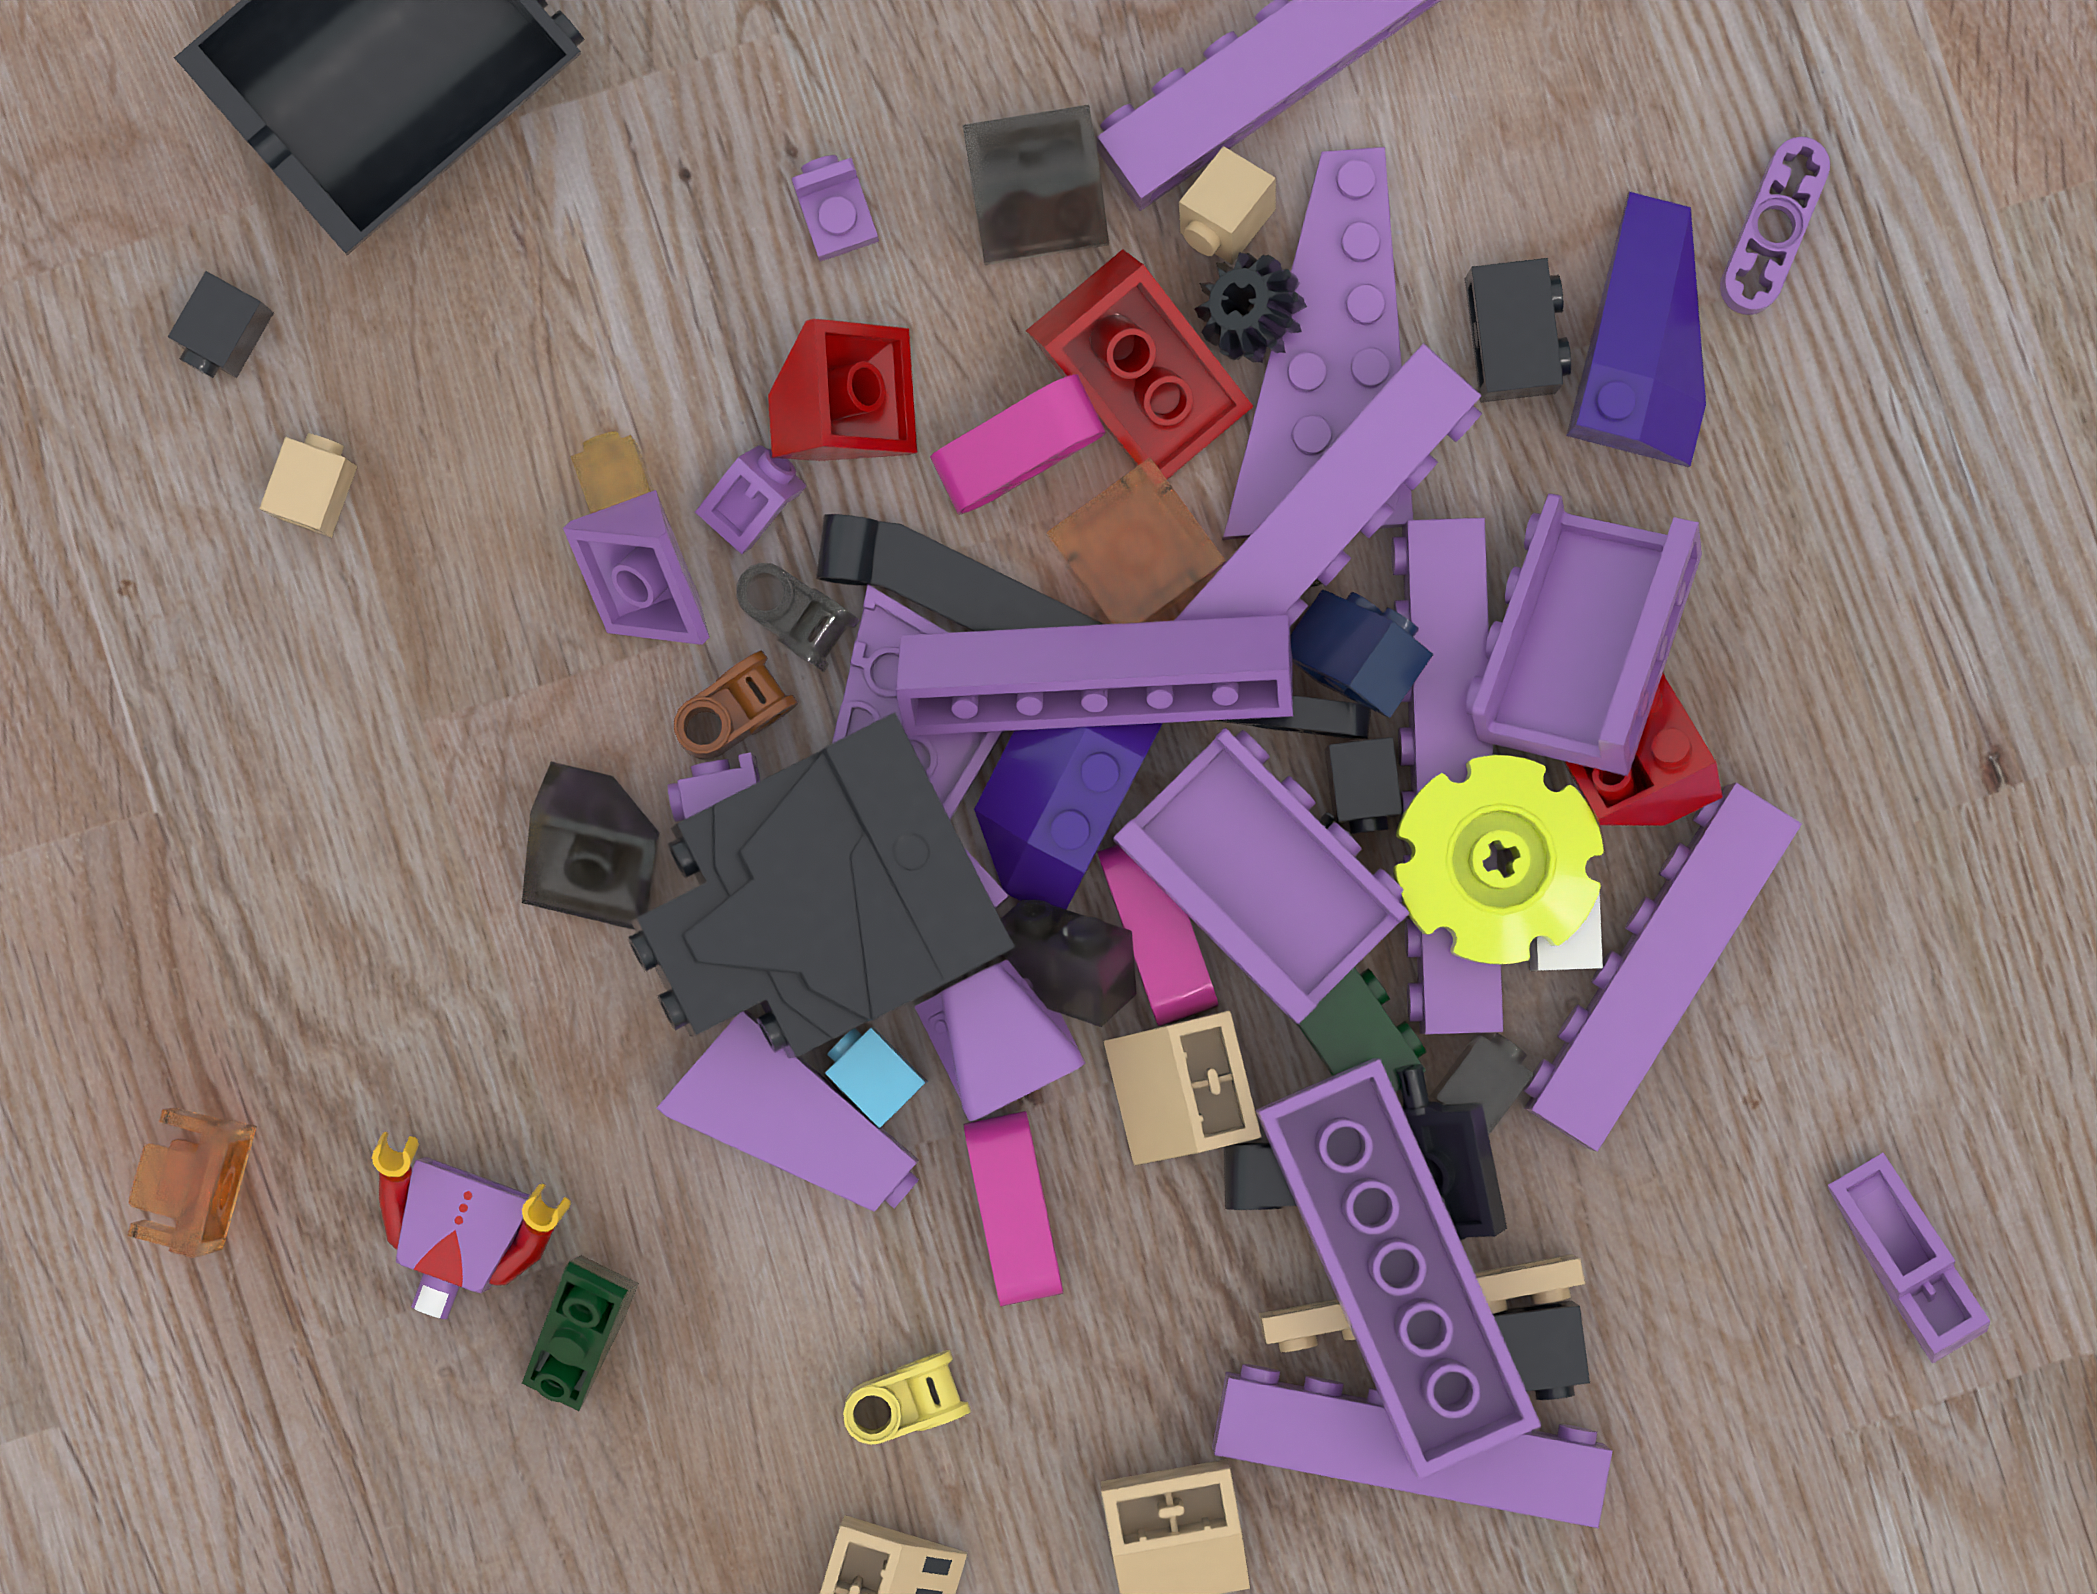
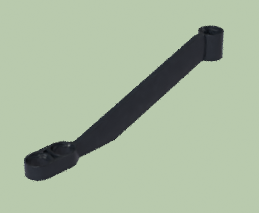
[816,514,1371,739]

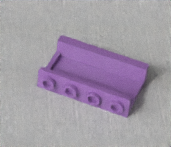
[1466,493,1702,776]
[1113,728,1409,1024]

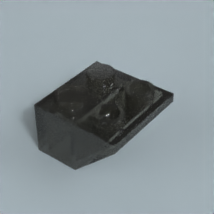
[962,105,1109,265]

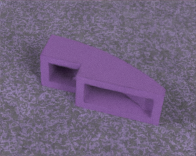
[1828,1153,1990,1364]

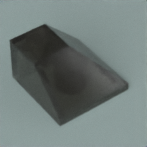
[522,761,660,930]

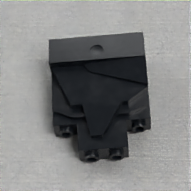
[628,712,1015,1059]

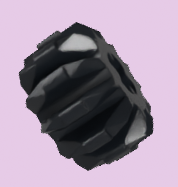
[1194,252,1307,363]

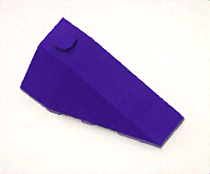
[1566,192,1706,467]

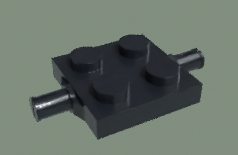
[1396,1064,1507,1241]

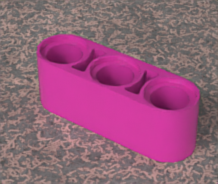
[930,374,1106,515]
[1097,845,1219,1027]
[963,1111,1064,1307]

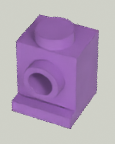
[668,752,761,822]

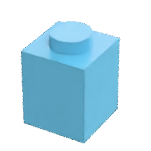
[825,1027,927,1128]

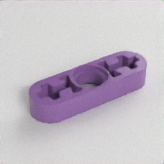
[1720,137,1830,315]

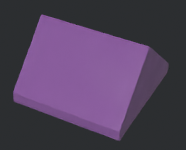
[563,490,709,645]

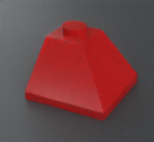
[768,318,917,461]

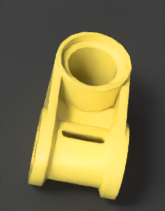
[843,1350,971,1445]

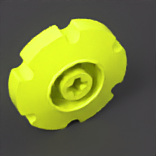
[1393,755,1604,964]

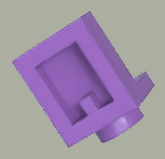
[792,155,879,262]
[695,445,806,554]

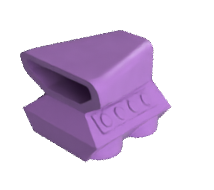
[914,949,1086,1121]

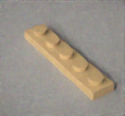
[1259,1254,1585,1352]

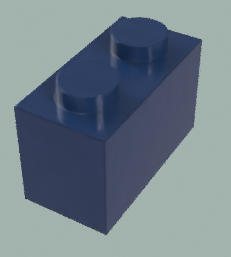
[1290,589,1434,718]

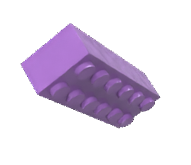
[1255,1058,1541,1480]

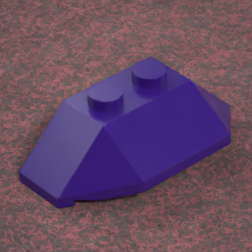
[974,723,1163,922]

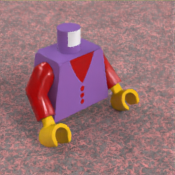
[372,1132,571,1319]

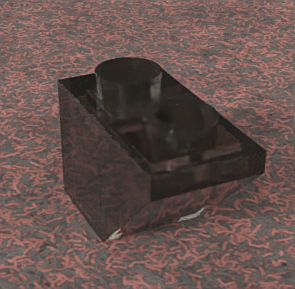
[1001,899,1137,1027]

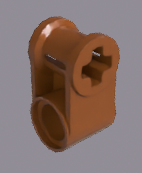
[674,650,798,759]

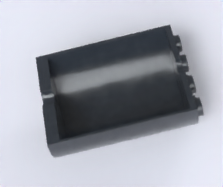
[174,0,585,256]

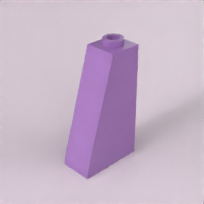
[657,1010,919,1212]

